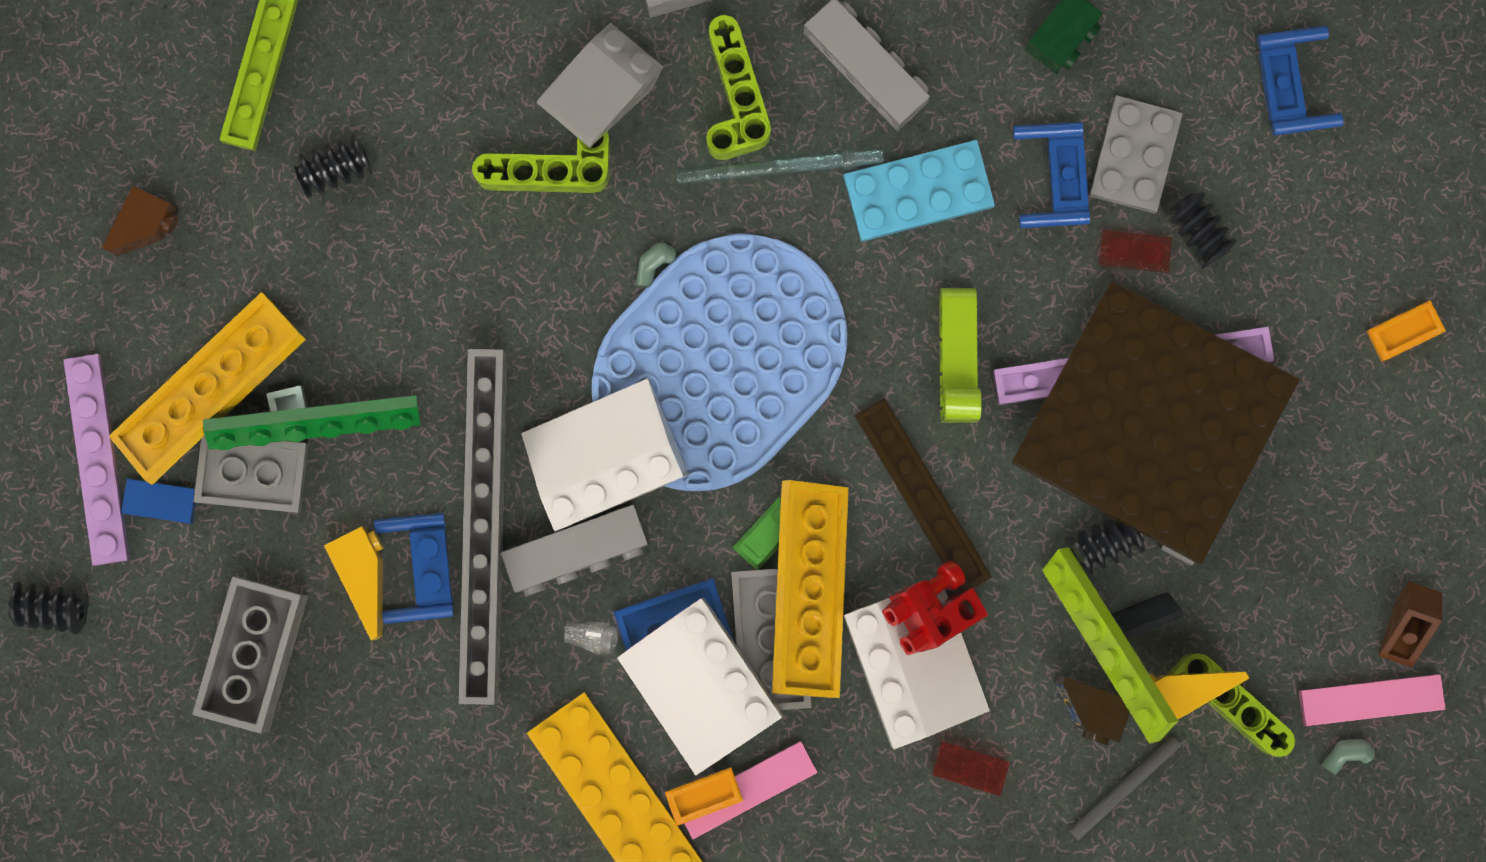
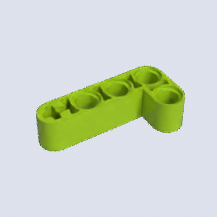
[706,15,771,160]
[472,131,611,193]
[939,288,981,423]
[1166,653,1295,757]

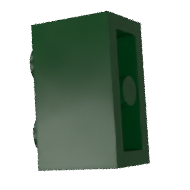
[1025,0,1103,74]

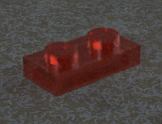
[1098,230,1172,273]
[931,741,1010,796]

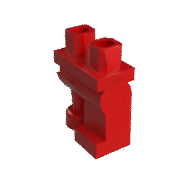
[882,561,988,655]

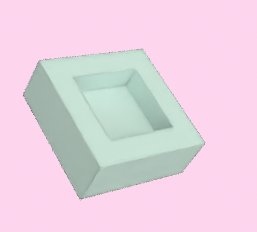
[267,385,308,412]

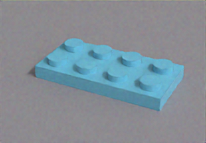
[843,140,995,242]

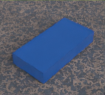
[121,479,196,524]

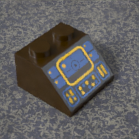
[1054,675,1130,746]

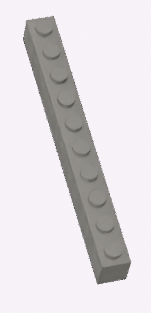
[459,349,507,705]

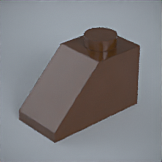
[102,186,178,256]
[1379,581,1442,667]

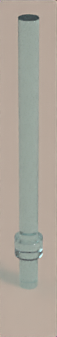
[677,149,884,185]

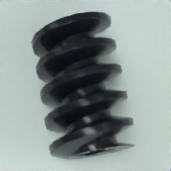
[294,134,373,198]
[1164,191,1237,269]
[1066,519,1145,575]
[8,582,89,634]

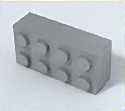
[192,577,308,734]

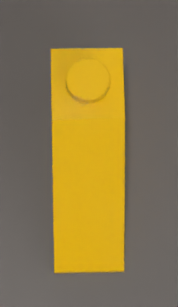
[324,526,384,640]
[1149,671,1249,719]

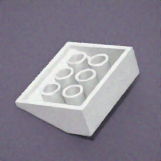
[521,378,689,531]
[843,589,990,749]
[617,598,784,775]

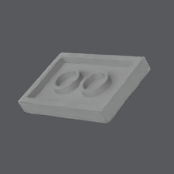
[1089,95,1183,214]
[194,436,309,513]

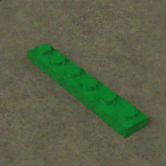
[203,395,420,450]

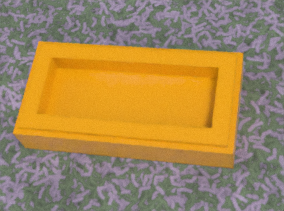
[1366,300,1446,362]
[665,767,744,826]

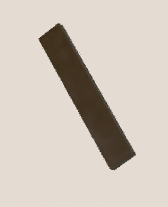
[854,398,992,592]

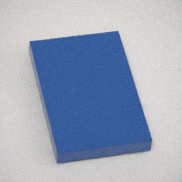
[614,578,734,651]

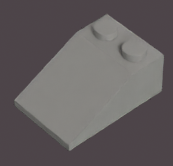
[537,23,663,147]

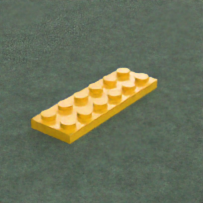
[109,292,306,485]
[772,480,849,698]
[527,692,703,862]

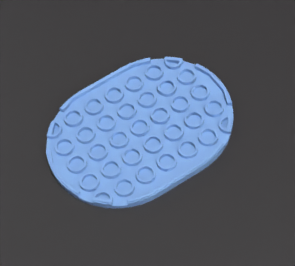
[592,234,847,491]

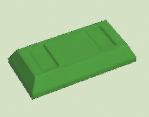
[732,497,781,570]

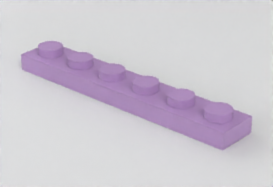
[63,354,130,566]

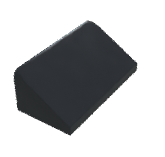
[1111,592,1184,639]

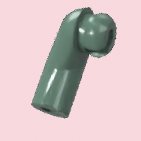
[636,243,676,288]
[1321,738,1375,776]

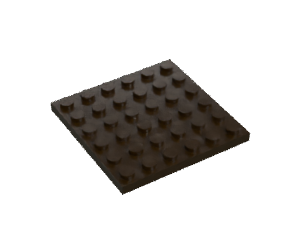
[1011,281,1300,565]

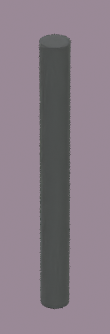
[1069,736,1181,841]

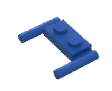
[1257,25,1343,136]
[1013,122,1090,228]
[374,513,454,624]

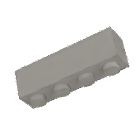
[803,0,930,132]
[501,505,649,597]

